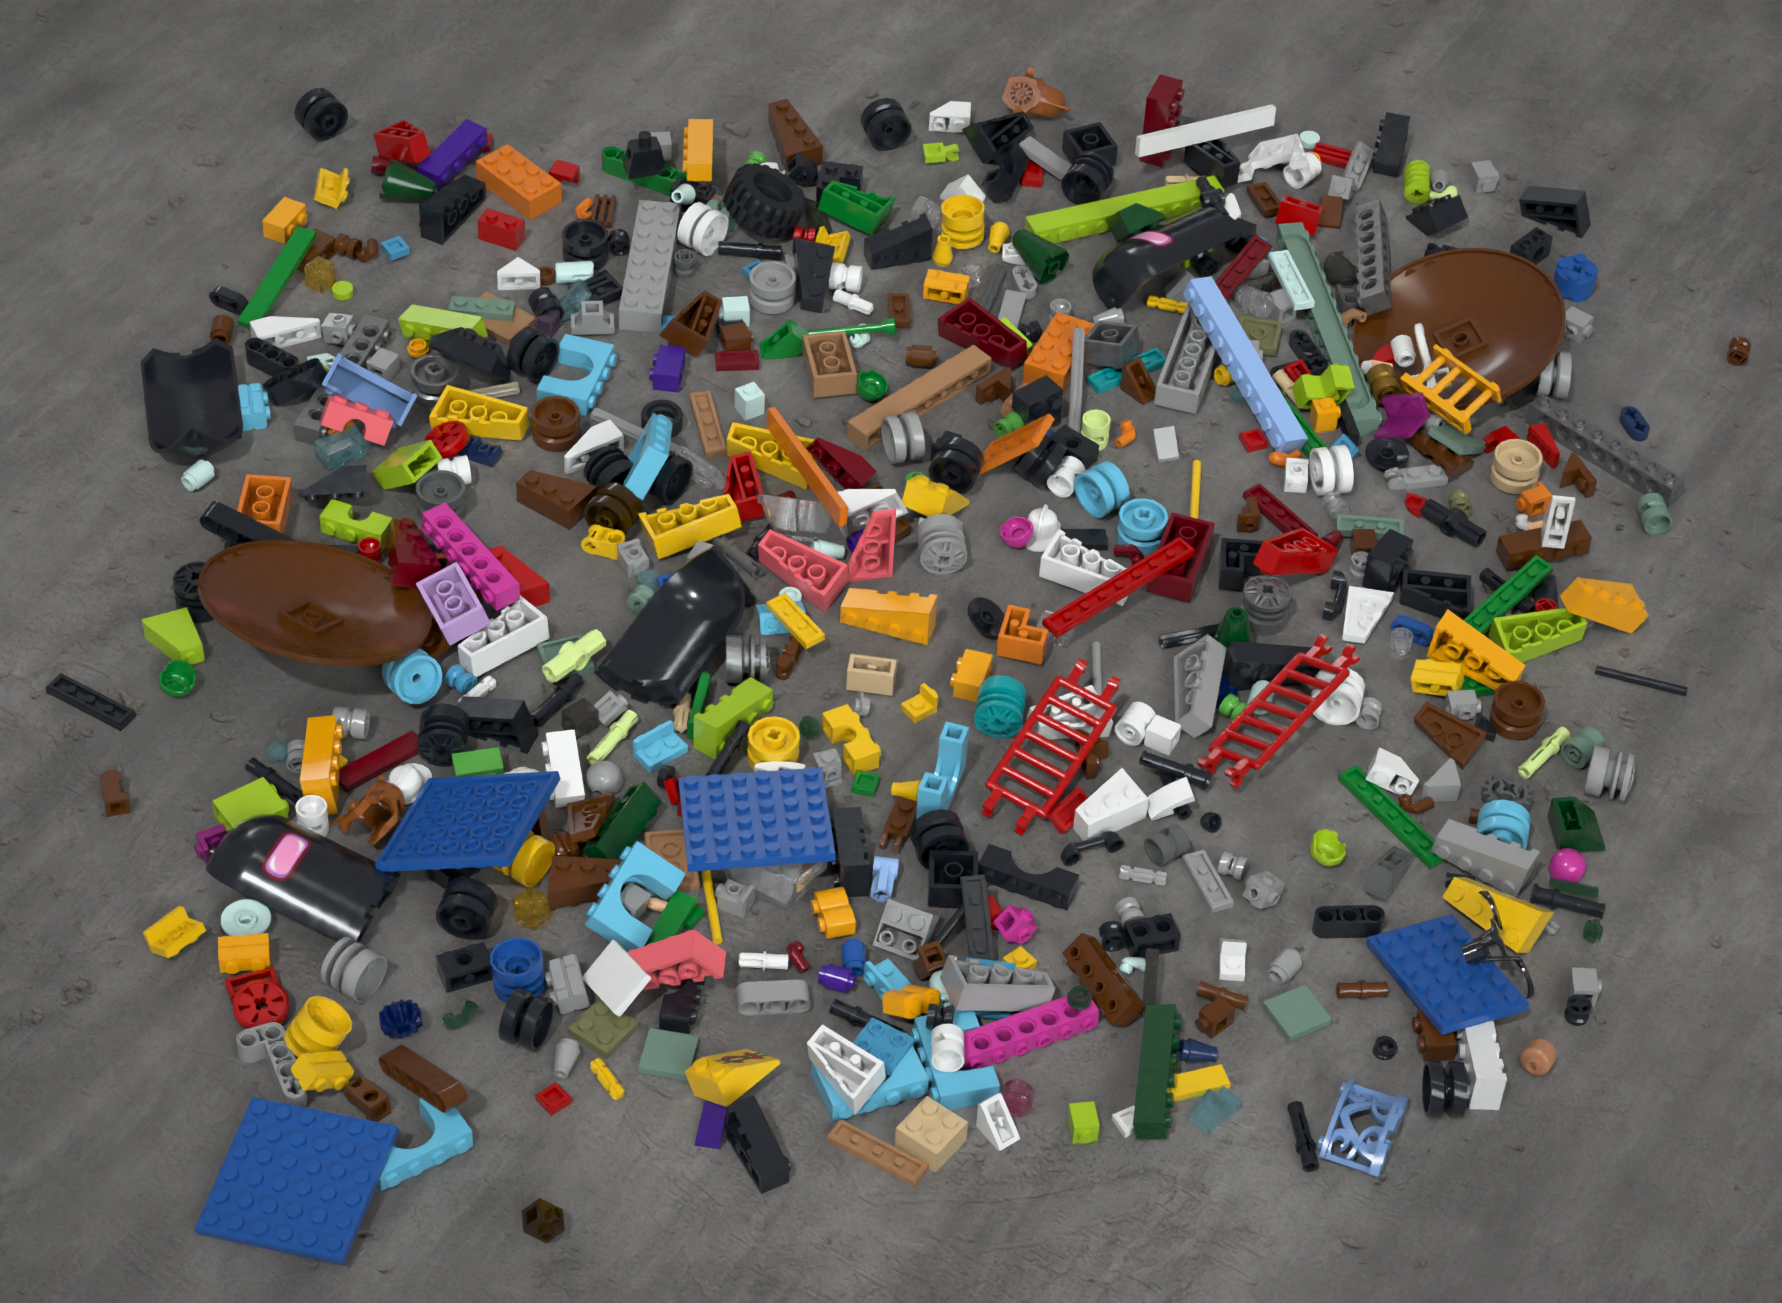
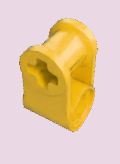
[581,525,625,560]

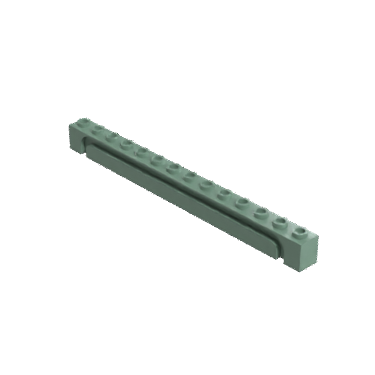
[1276,222,1382,436]

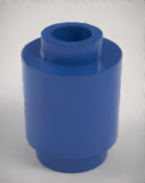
[841,939,867,977]

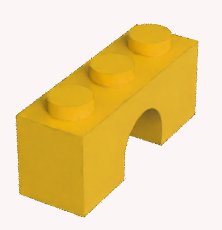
[822,704,881,776]

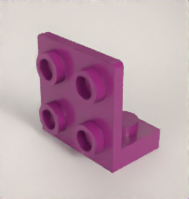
[1373,393,1430,439]

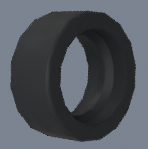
[641,399,683,438]

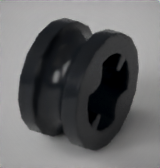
[1372,1036,1397,1060]

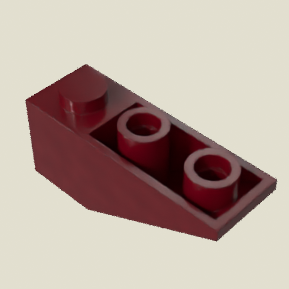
[806,437,877,490]

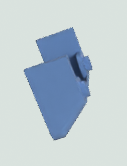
[322,353,417,429]

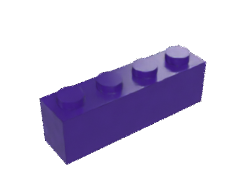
[418,119,488,191]

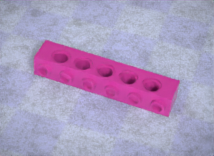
[421,503,520,611]
[960,989,1099,1071]

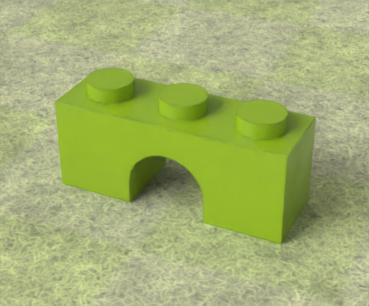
[319,499,393,551]

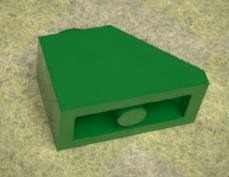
[759,319,808,360]

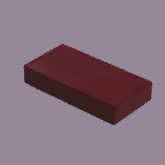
[715,350,759,371]

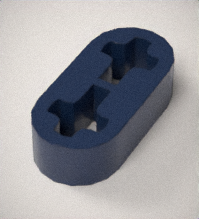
[1619,406,1650,441]

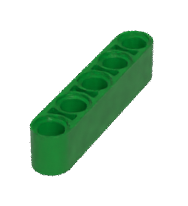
[602,146,687,196]

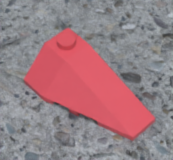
[848,509,896,582]

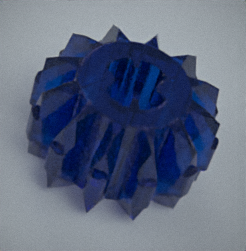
[379,999,423,1039]

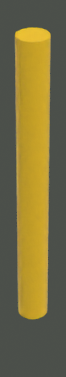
[1190,460,1201,519]
[701,870,723,945]

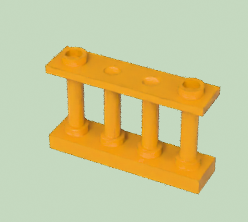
[1400,344,1502,435]

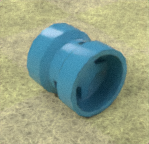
[444,664,478,696]

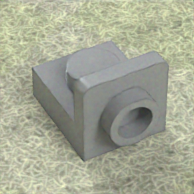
[590,690,629,727]

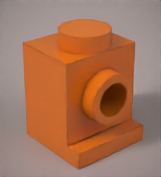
[1515,482,1553,519]

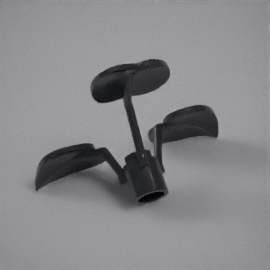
[1461,890,1534,999]

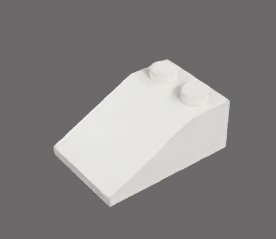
[838,489,908,538]

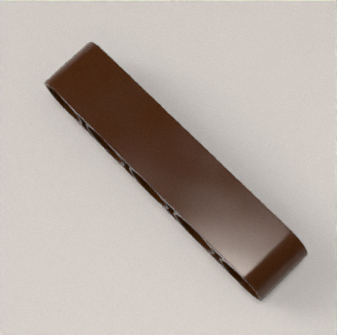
[378,1044,467,1113]

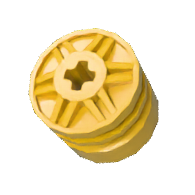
[941,195,984,249]
[492,831,555,888]
[284,996,352,1057]

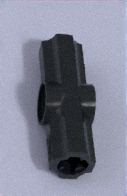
[1420,499,1487,547]

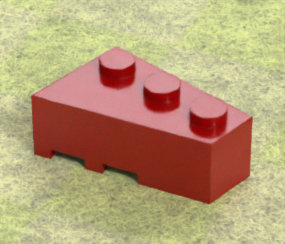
[373,119,431,164]
[723,451,768,522]
[488,545,550,609]

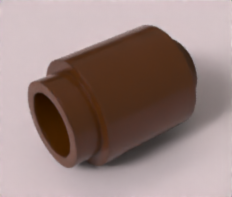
[210,315,234,344]
[906,345,937,368]

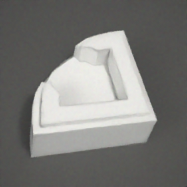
[1112,1105,1135,1138]

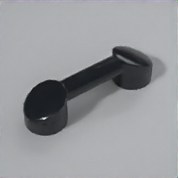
[1322,570,1346,621]
[1060,831,1125,866]

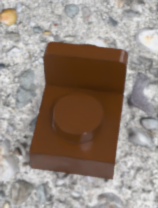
[1236,497,1260,532]

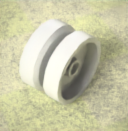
[678,202,728,256]
[1309,445,1354,496]
[1311,668,1365,725]

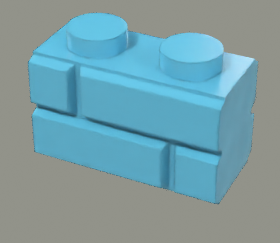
[238,383,271,431]

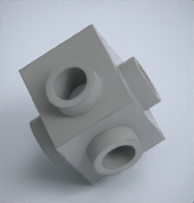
[321,313,357,345]
[1242,871,1285,909]

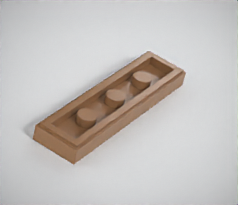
[689,391,727,458]
[827,1119,929,1187]

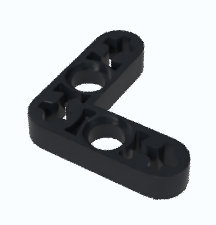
[1270,329,1327,387]

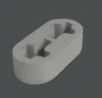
[1012,266,1037,299]

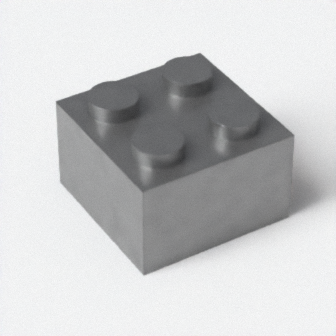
[1084,321,1140,369]

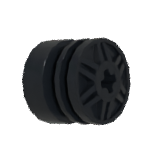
[1061,152,1114,205]
[584,446,634,491]
[173,561,214,623]
[417,703,470,767]

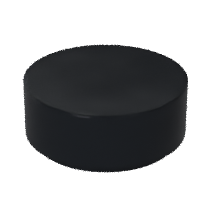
[657,765,675,789]

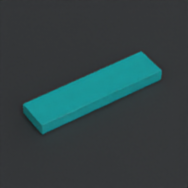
[1086,347,1167,394]

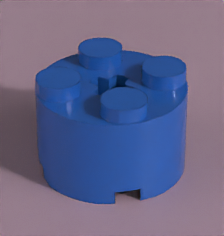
[1553,253,1598,302]

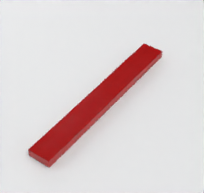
[1042,537,1195,638]

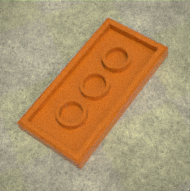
[978,414,1055,475]

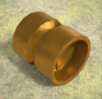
[1366,363,1402,404]

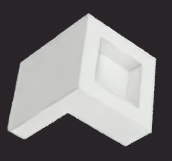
[1144,715,1181,756]

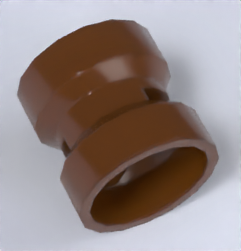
[333,233,363,260]
[1727,336,1751,366]

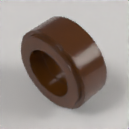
[538,266,556,286]

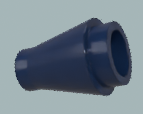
[1179,1038,1217,1063]

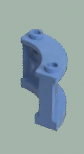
[1317,1078,1410,1177]

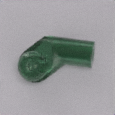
[442,1000,477,1030]

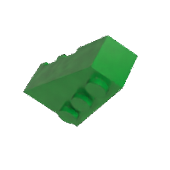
[818,180,896,235]

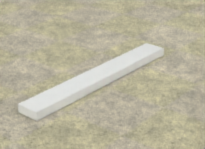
[1135,104,1276,157]

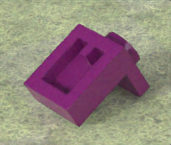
[194,824,227,865]

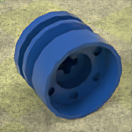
[490,937,546,1003]

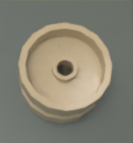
[1490,439,1543,494]

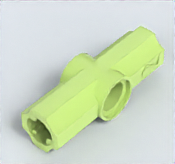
[542,629,606,683]

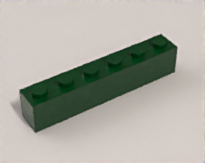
[1133,1004,1183,1139]

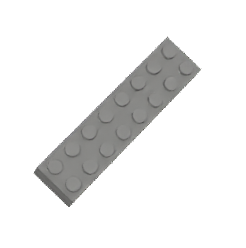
[619,200,681,333]

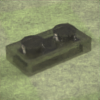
[805,198,832,234]

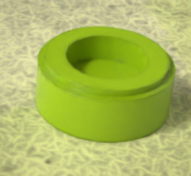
[332,281,354,301]

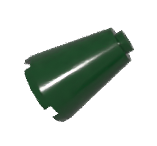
[379,158,439,202]
[1012,229,1069,284]
[1213,607,1253,648]

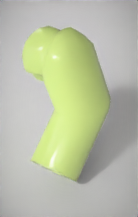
[1429,185,1458,200]

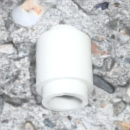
[1390,335,1416,367]

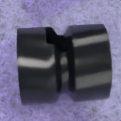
[528,287,564,327]

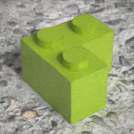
[1292,364,1355,409]

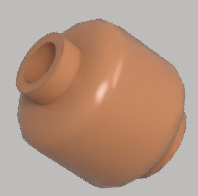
[1520,1039,1557,1076]

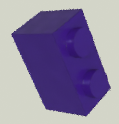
[649,345,685,393]

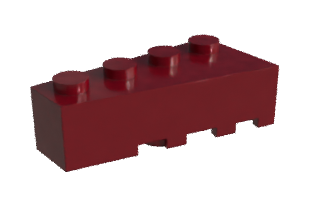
[937,297,1027,370]
[386,518,441,588]

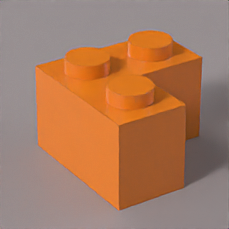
[997,604,1048,665]

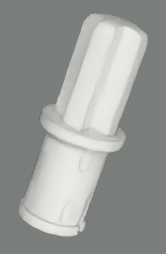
[833,289,874,315]
[739,951,788,971]

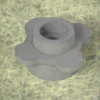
[851,692,870,719]

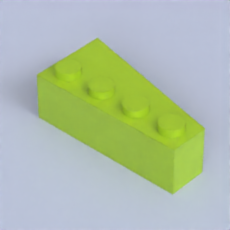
[398,304,488,345]
[1489,608,1587,663]
[693,677,774,760]

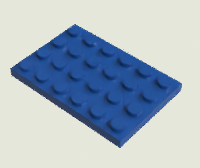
[1366,914,1529,1035]

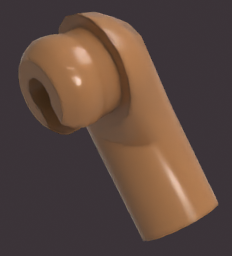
[1341,308,1367,328]

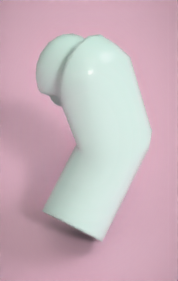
[849,324,870,348]
[306,353,336,370]
[1119,957,1158,976]

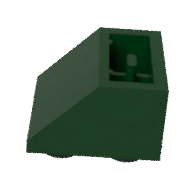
[1106,203,1165,241]
[1547,797,1605,852]

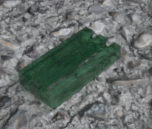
[1549,877,1599,898]

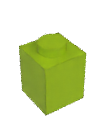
[1067,1101,1100,1144]

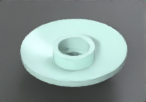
[221,899,271,936]

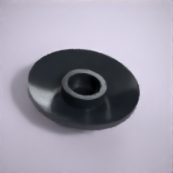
[1365,438,1409,470]
[968,597,1005,638]

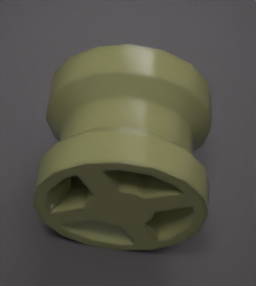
[1448,490,1472,516]

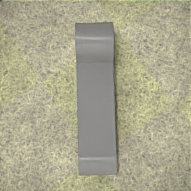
[236,1022,308,1108]

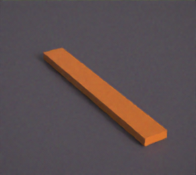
[766,407,848,527]

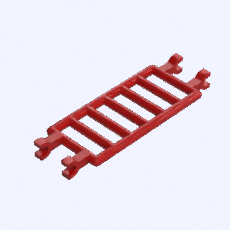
[1197,634,1360,789]
[981,658,1121,836]

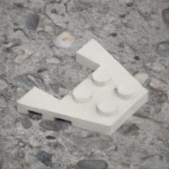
[1238,134,1309,183]

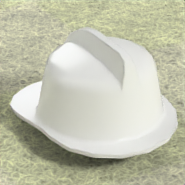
[1025,504,1060,552]
[387,763,432,805]

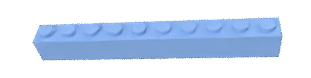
[1183,276,1308,454]

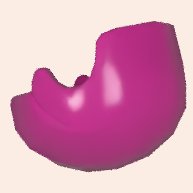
[1000,516,1034,548]
[1548,848,1587,884]

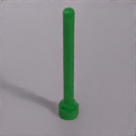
[807,318,896,335]

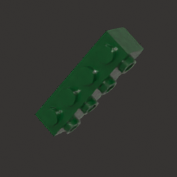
[582,781,662,859]

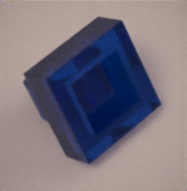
[1216,676,1238,709]

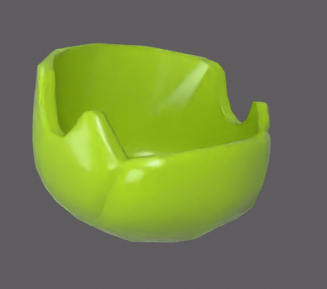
[1309,829,1346,867]

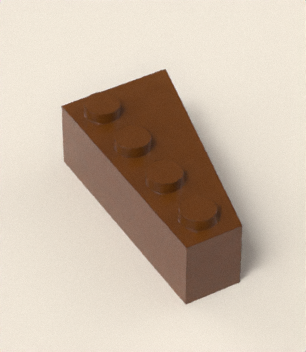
[768,99,823,170]

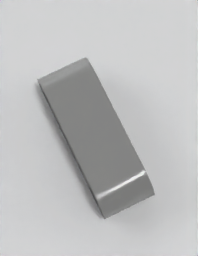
[736,980,810,1016]

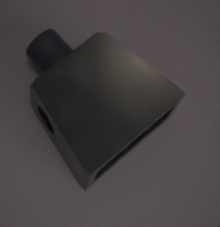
[623,131,667,180]

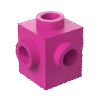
[993,905,1038,945]

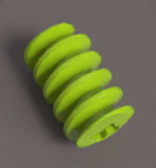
[1404,160,1430,205]

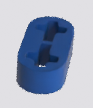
[1390,615,1434,646]

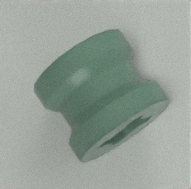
[626,585,654,613]

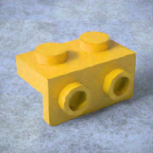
[314,167,350,209]
[815,226,851,263]
[143,906,206,959]

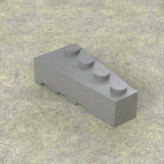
[1174,634,1227,738]
[1431,819,1540,898]
[940,955,1055,1012]

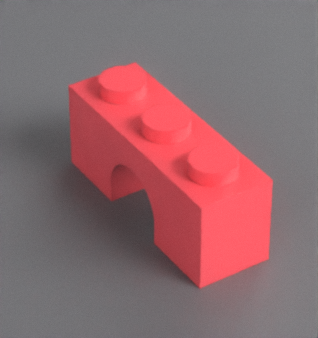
[320,394,393,446]

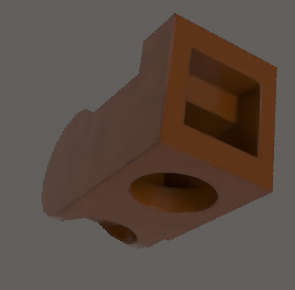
[100,770,131,817]
[913,940,946,980]
[343,1076,391,1122]

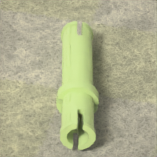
[586,710,638,765]
[1518,727,1570,779]

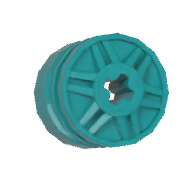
[974,675,1027,738]

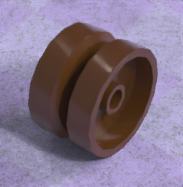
[531,396,580,452]
[1489,681,1545,740]

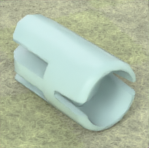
[555,261,594,284]

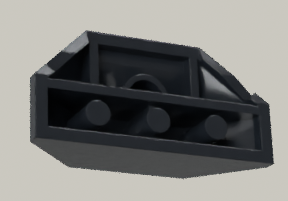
[428,327,511,383]

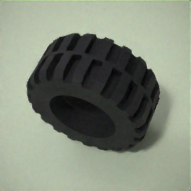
[724,163,807,239]

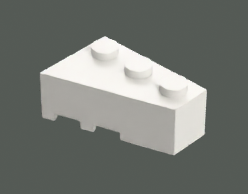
[1026,685,1113,740]
[541,730,585,808]
[1073,768,1148,841]
[807,1025,886,1115]

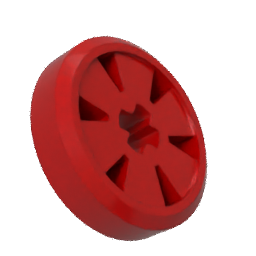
[424,421,470,459]
[233,979,289,1029]

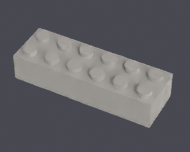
[1154,304,1218,414]

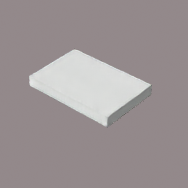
[582,939,652,1017]

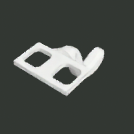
[1412,323,1452,389]

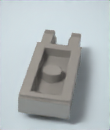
[1384,465,1448,490]

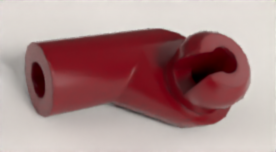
[1113,544,1145,565]
[786,941,810,974]

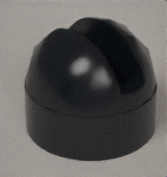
[1200,812,1221,832]

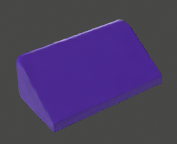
[695,1101,726,1149]

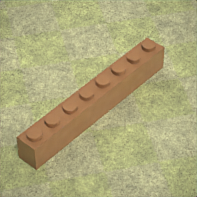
[847,345,991,451]

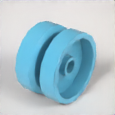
[1074,461,1130,518]
[1116,498,1168,555]
[382,648,443,704]
[1476,800,1531,850]

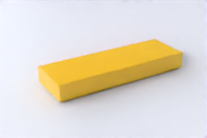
[766,593,825,649]
[1172,1064,1231,1102]

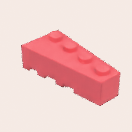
[758,529,848,613]
[628,929,726,990]

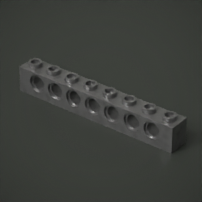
[1354,199,1392,315]
[294,314,392,447]
[1526,394,1685,509]

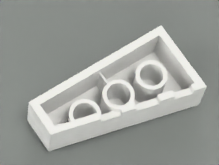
[1039,529,1129,606]
[1455,1020,1507,1110]

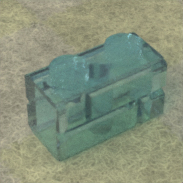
[314,425,367,471]

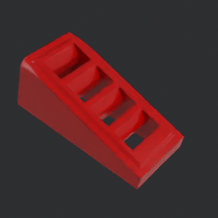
[1526,423,1560,469]

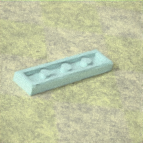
[1267,250,1315,311]

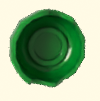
[856,369,888,401]
[159,660,196,698]

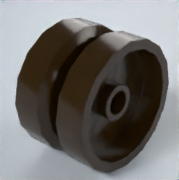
[584,483,642,535]

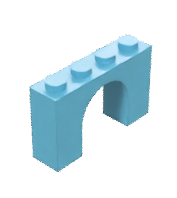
[537,334,617,417]
[623,413,673,500]
[916,721,969,819]
[584,841,686,952]
[910,1010,1000,1110]
[811,1033,929,1121]
[377,1098,473,1191]

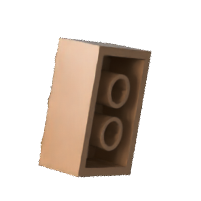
[802,331,857,398]

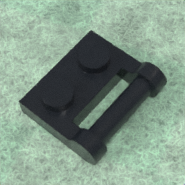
[568,270,623,304]

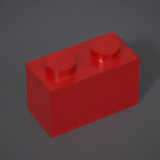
[1275,195,1324,236]
[478,208,525,251]

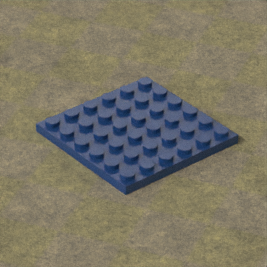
[678,767,835,872]
[375,771,561,872]
[195,1097,399,1265]

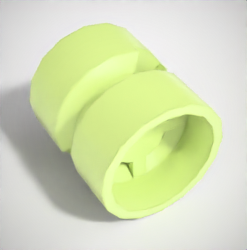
[1081,409,1111,451]

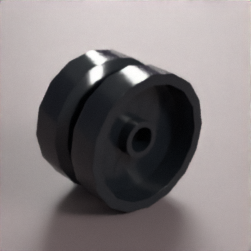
[294,88,348,141]
[861,98,912,151]
[562,219,608,270]
[506,327,560,383]
[1014,433,1067,487]
[929,437,984,494]
[647,450,693,504]
[909,809,969,869]
[436,877,498,940]
[499,988,555,1051]
[1422,1060,1467,1117]

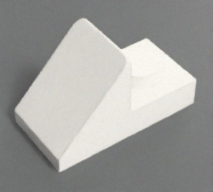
[1219,938,1247,981]

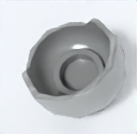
[585,761,624,794]

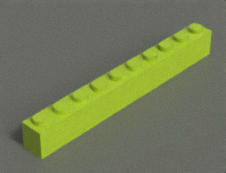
[1024,176,1224,243]

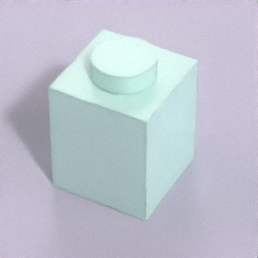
[718,296,750,326]
[735,382,765,421]

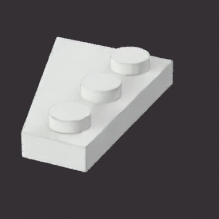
[1342,586,1394,644]

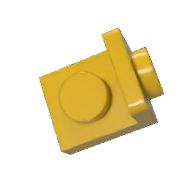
[901,683,938,724]

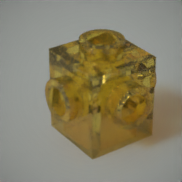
[304,256,336,294]
[512,887,551,931]

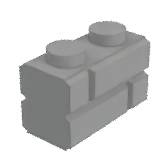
[544,954,590,1014]

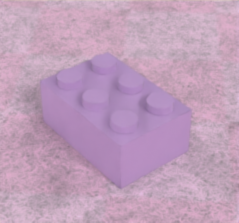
[416,562,491,646]

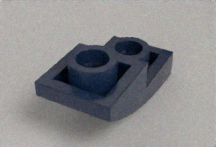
[457,435,503,466]

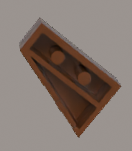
[659,290,722,357]
[516,470,597,530]
[547,856,625,912]

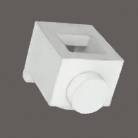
[1284,458,1309,494]

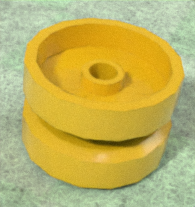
[747,716,800,770]

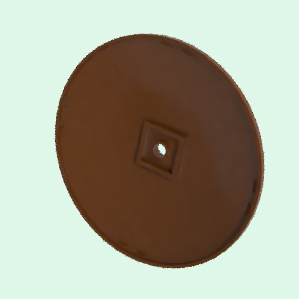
[1352,248,1566,410]
[197,540,432,667]

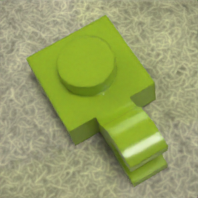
[923,142,959,163]

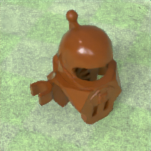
[1001,65,1070,118]
[332,775,405,846]

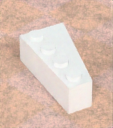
[458,595,550,677]

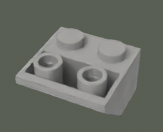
[873,898,940,960]

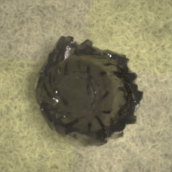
[1323,251,1359,286]

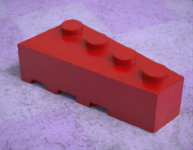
[1253,527,1339,575]

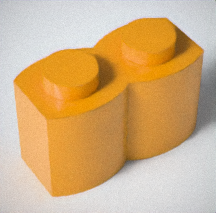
[811,887,856,939]
[882,984,940,1019]

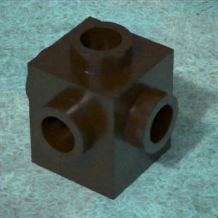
[521,1198,565,1243]

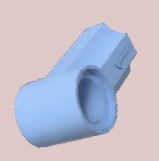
[870,856,899,903]

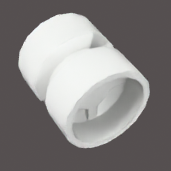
[1283,152,1322,189]
[829,262,863,293]
[435,455,471,484]
[1047,456,1085,497]
[1115,702,1156,746]
[295,795,329,837]
[931,1024,964,1073]

